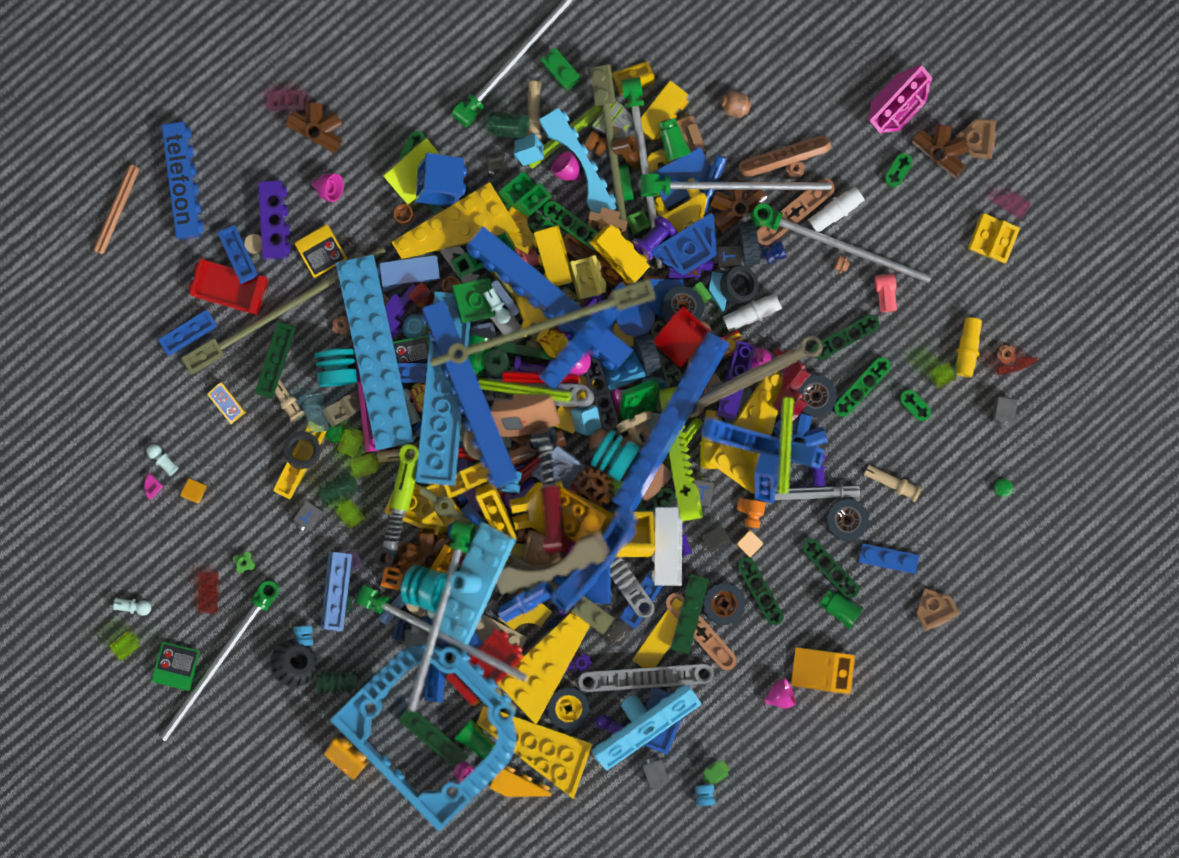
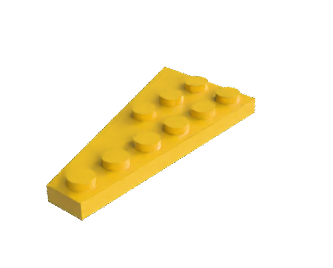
[707,371,782,494]
[498,612,590,724]
[477,706,592,799]

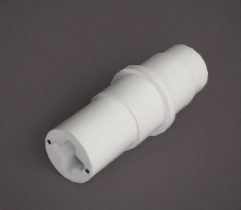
[808,187,864,233]
[723,294,782,332]

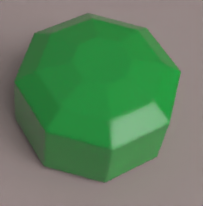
[326,424,345,443]
[993,478,1013,497]

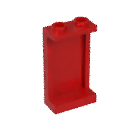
[188,258,269,316]
[446,628,525,706]

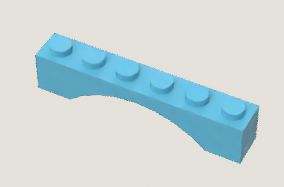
[538,108,617,214]

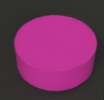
[454,761,473,781]

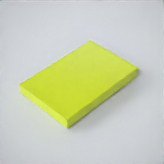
[383,138,440,205]

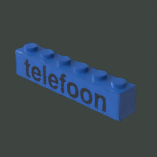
[162,122,204,240]

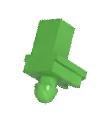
[703,760,730,785]

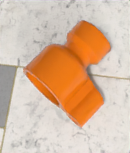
[736,498,766,529]

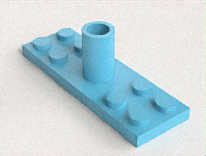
[439,522,516,644]
[592,684,701,770]

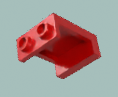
[653,306,712,368]

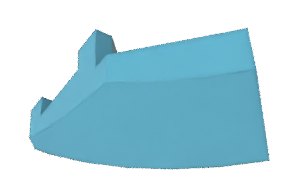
[709,271,727,313]

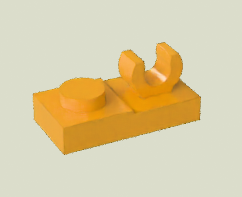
[430,544,454,573]

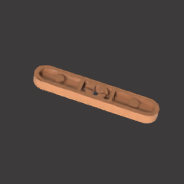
[739,136,831,178]
[757,179,834,246]
[666,593,737,670]

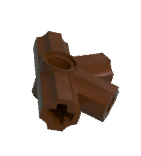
[285,103,343,154]
[912,124,969,179]
[710,180,768,233]
[507,429,567,467]
[399,528,452,577]

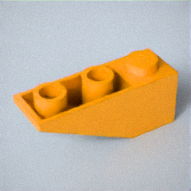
[489,765,552,797]

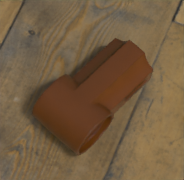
[612,136,641,171]

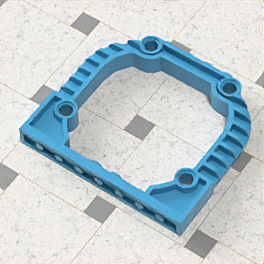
[330,645,516,831]

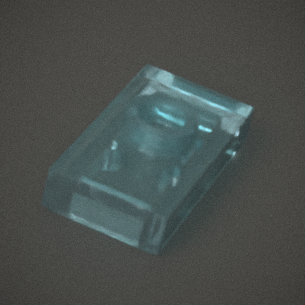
[302,393,329,433]

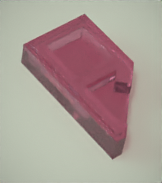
[991,193,1032,220]

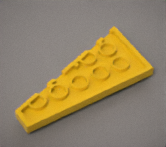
[392,182,520,260]

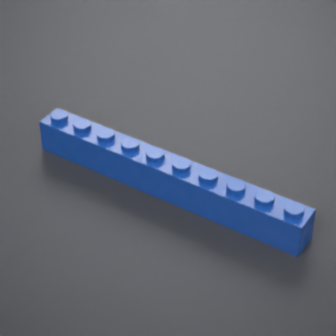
[466,226,633,371]
[420,300,518,489]
[613,332,730,512]

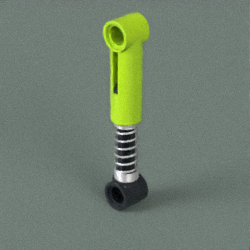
[375,444,419,568]

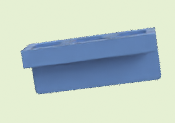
[380,256,441,288]

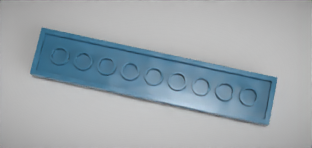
[336,255,415,450]
[416,292,470,486]

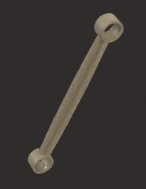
[689,336,823,417]

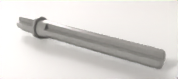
[757,484,860,501]

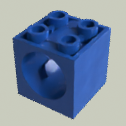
[416,153,467,207]

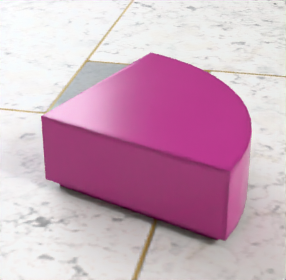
[144,473,164,500]

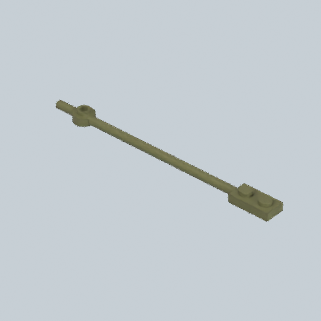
[590,65,636,286]
[182,246,386,375]
[429,280,656,366]
[419,487,614,635]

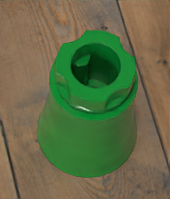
[658,117,691,161]
[468,334,491,376]
[819,590,864,630]
[454,718,496,759]

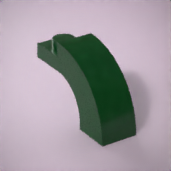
[450,231,516,278]

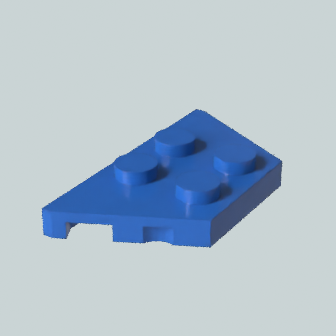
[652,213,717,275]

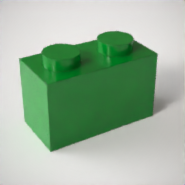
[541,48,580,92]

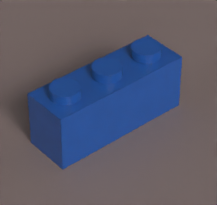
[755,453,779,503]

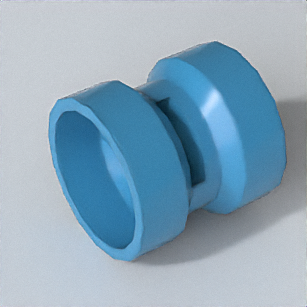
[500,471,522,493]
[293,626,313,646]
[695,784,715,806]

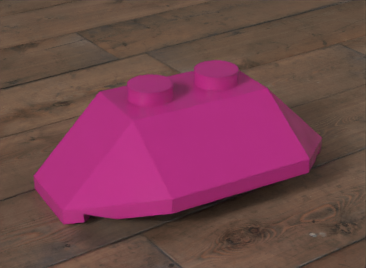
[868,65,932,133]

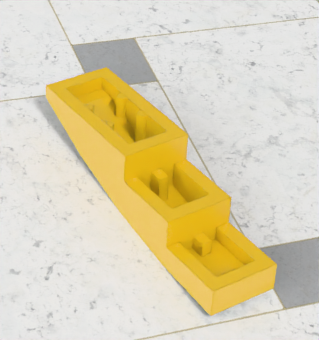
[273,421,327,499]
[426,463,489,507]

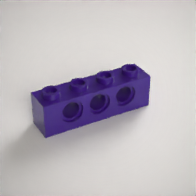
[258,181,291,260]

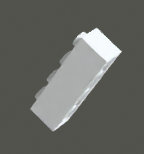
[652,508,682,586]

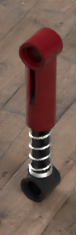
[531,427,569,554]

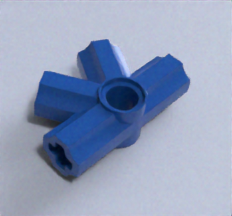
[772,414,828,447]
[498,582,553,623]

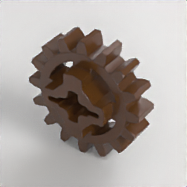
[572,467,615,507]

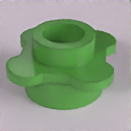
[233,552,255,573]

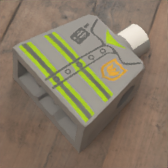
[592,98,636,139]

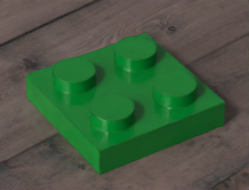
[452,278,496,324]
[619,379,659,422]

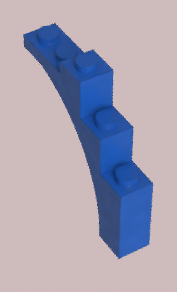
[539,282,626,389]
[702,417,824,469]
[551,506,637,613]

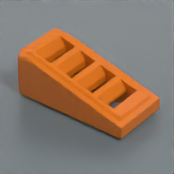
[381,551,408,591]

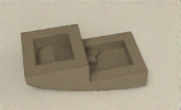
[322,391,361,427]

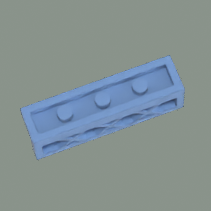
[320,552,352,631]

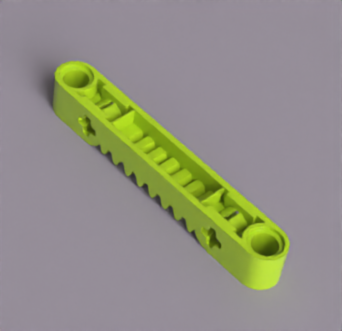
[659,386,702,521]

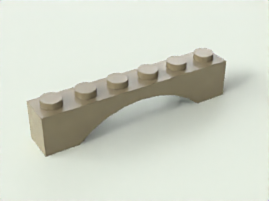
[496,530,609,594]

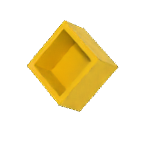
[614,512,655,557]

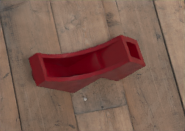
[772,347,811,421]

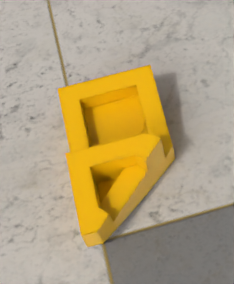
[422,499,463,526]

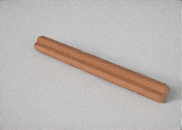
[94,165,139,254]

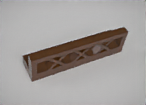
[563,233,626,296]

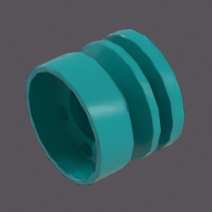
[315,348,358,387]
[591,430,640,481]
[401,565,447,612]

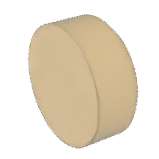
[244,234,262,254]

